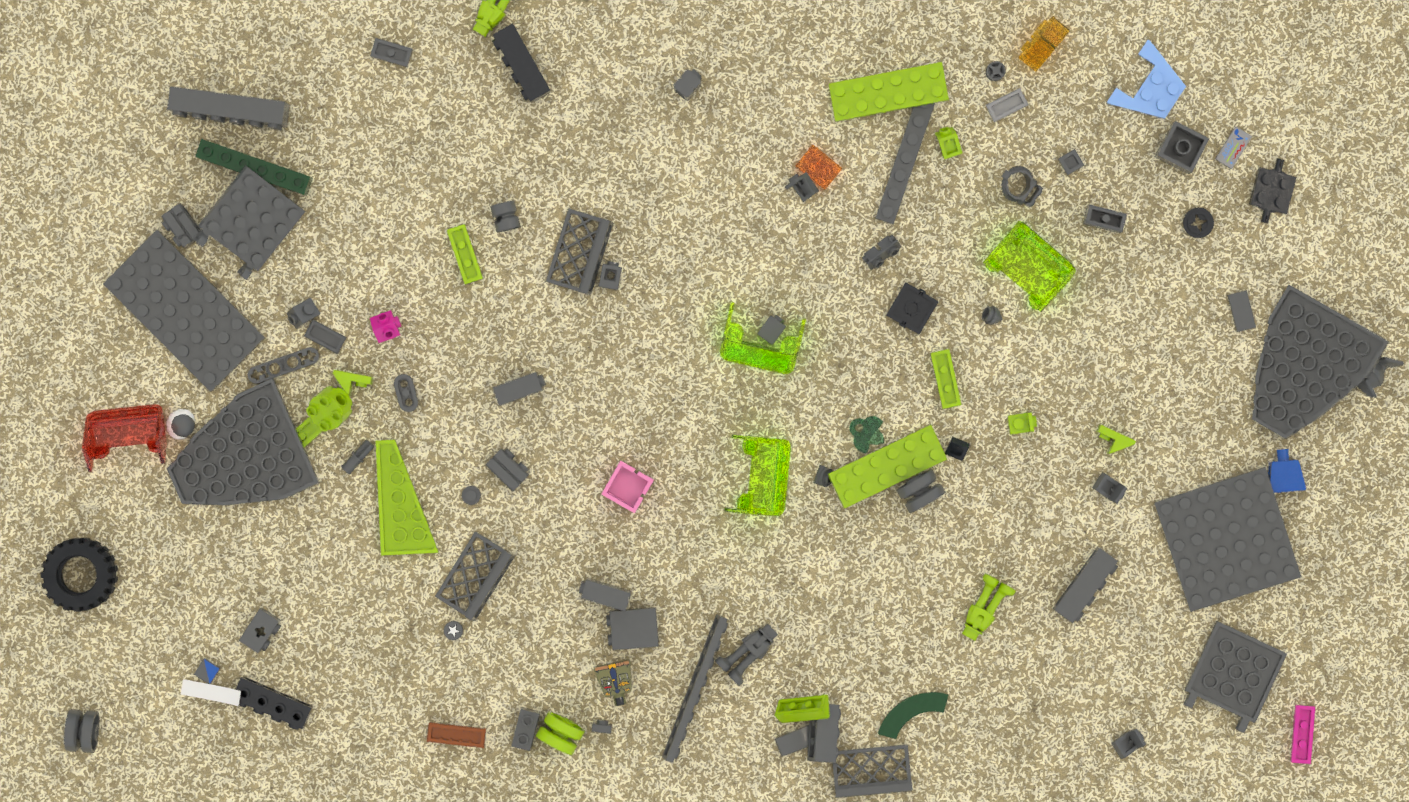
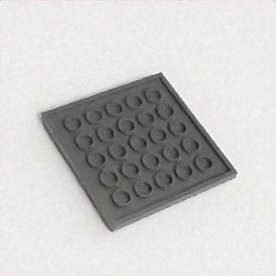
[1154,467,1302,612]

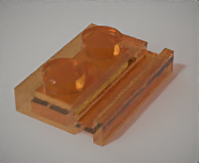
[795,144,842,190]

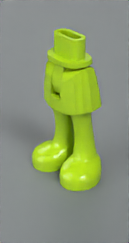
[473,0,510,37]
[962,573,1016,641]

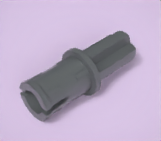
[341,440,374,474]

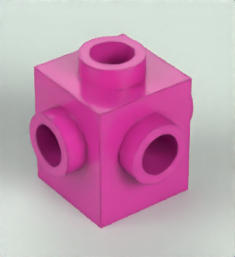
[370,310,401,343]

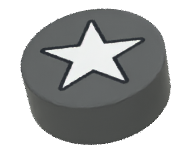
[444,621,463,640]

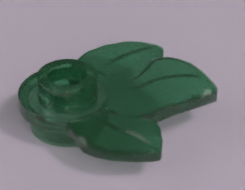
[849,416,884,454]

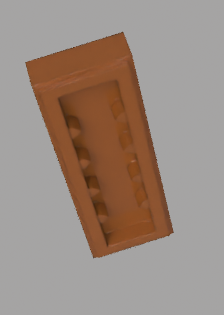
[427,722,486,748]

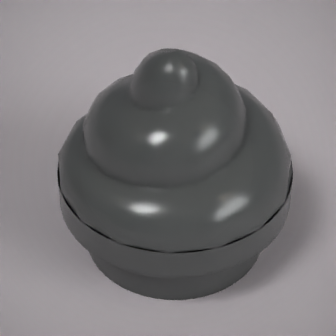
[982,306,1002,325]

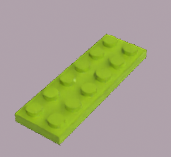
[829,62,949,122]
[828,425,947,509]

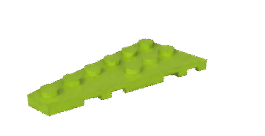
[375,440,439,556]

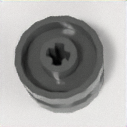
[896,469,946,514]
[64,709,100,753]

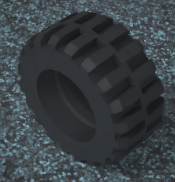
[40,538,118,612]

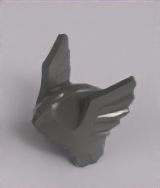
[1357,357,1404,398]

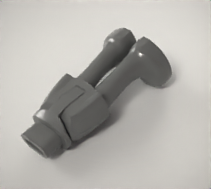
[715,623,778,686]

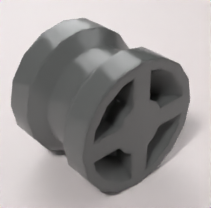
[986,61,1006,81]

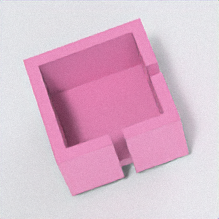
[602,461,654,513]

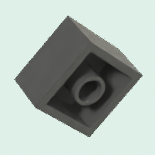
[1155,121,1210,174]

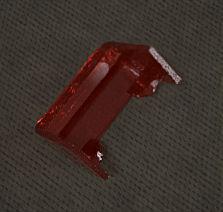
[82,404,167,472]

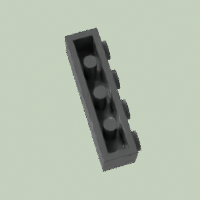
[1052,547,1118,623]

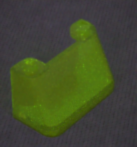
[983,221,1076,312]

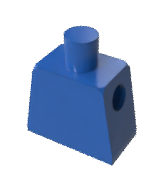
[1268,449,1306,493]

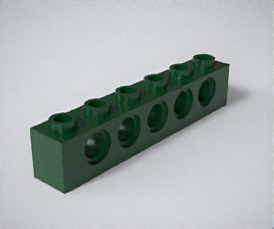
[195,139,313,196]

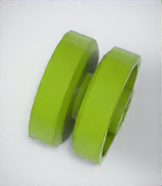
[536,711,585,755]

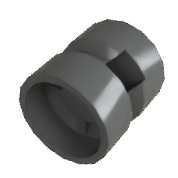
[490,201,521,233]

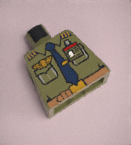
[594,659,632,706]

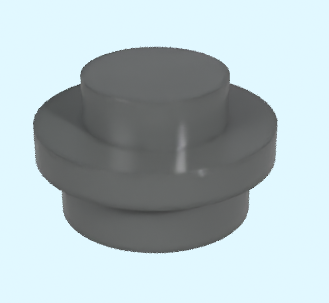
[462,486,481,505]

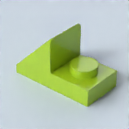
[333,370,373,396]
[1096,425,1136,454]

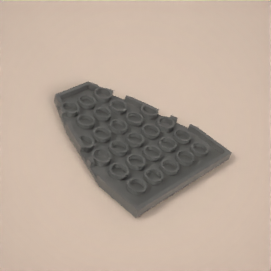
[1252,285,1390,439]
[167,378,320,506]

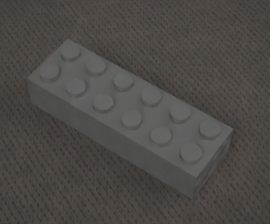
[167,86,290,131]

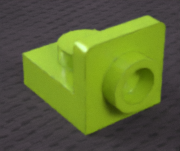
[935,127,962,160]
[1007,412,1037,435]

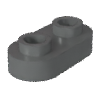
[394,374,419,412]

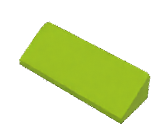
[775,695,830,723]

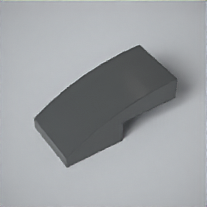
[775,725,809,757]

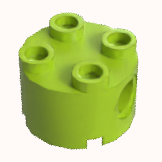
[306,386,352,431]

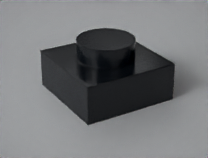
[945,436,970,461]

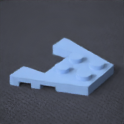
[1106,40,1186,119]

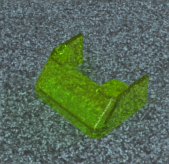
[720,302,806,374]
[724,435,791,516]

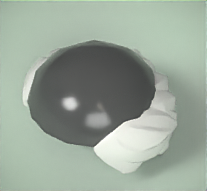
[166,409,195,440]

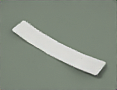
[181,679,241,706]

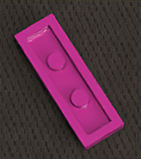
[1290,705,1315,764]

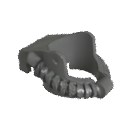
[1001,166,1043,207]

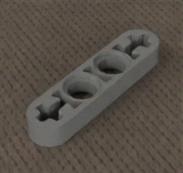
[247,347,320,384]

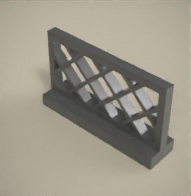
[546,208,614,296]
[435,531,515,621]
[832,745,913,798]

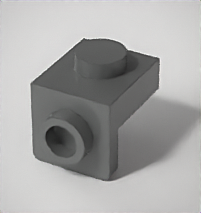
[785,172,819,202]
[287,298,321,329]
[1092,472,1127,504]
[1111,729,1146,759]

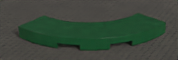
[878,692,949,739]

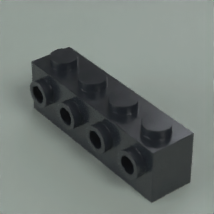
[492,23,551,103]
[236,676,314,730]

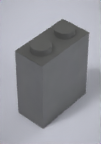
[493,372,546,406]
[579,578,632,611]
[606,607,659,650]

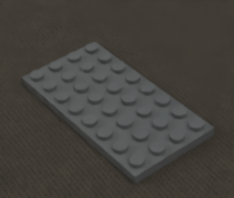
[103,230,265,392]

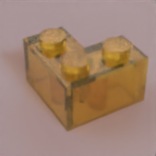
[1018,16,1070,72]

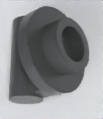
[813,465,833,487]

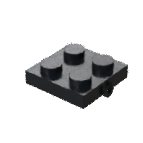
[886,282,939,335]

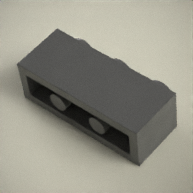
[807,704,841,763]

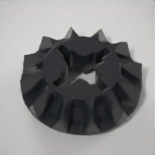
[1183,207,1214,238]

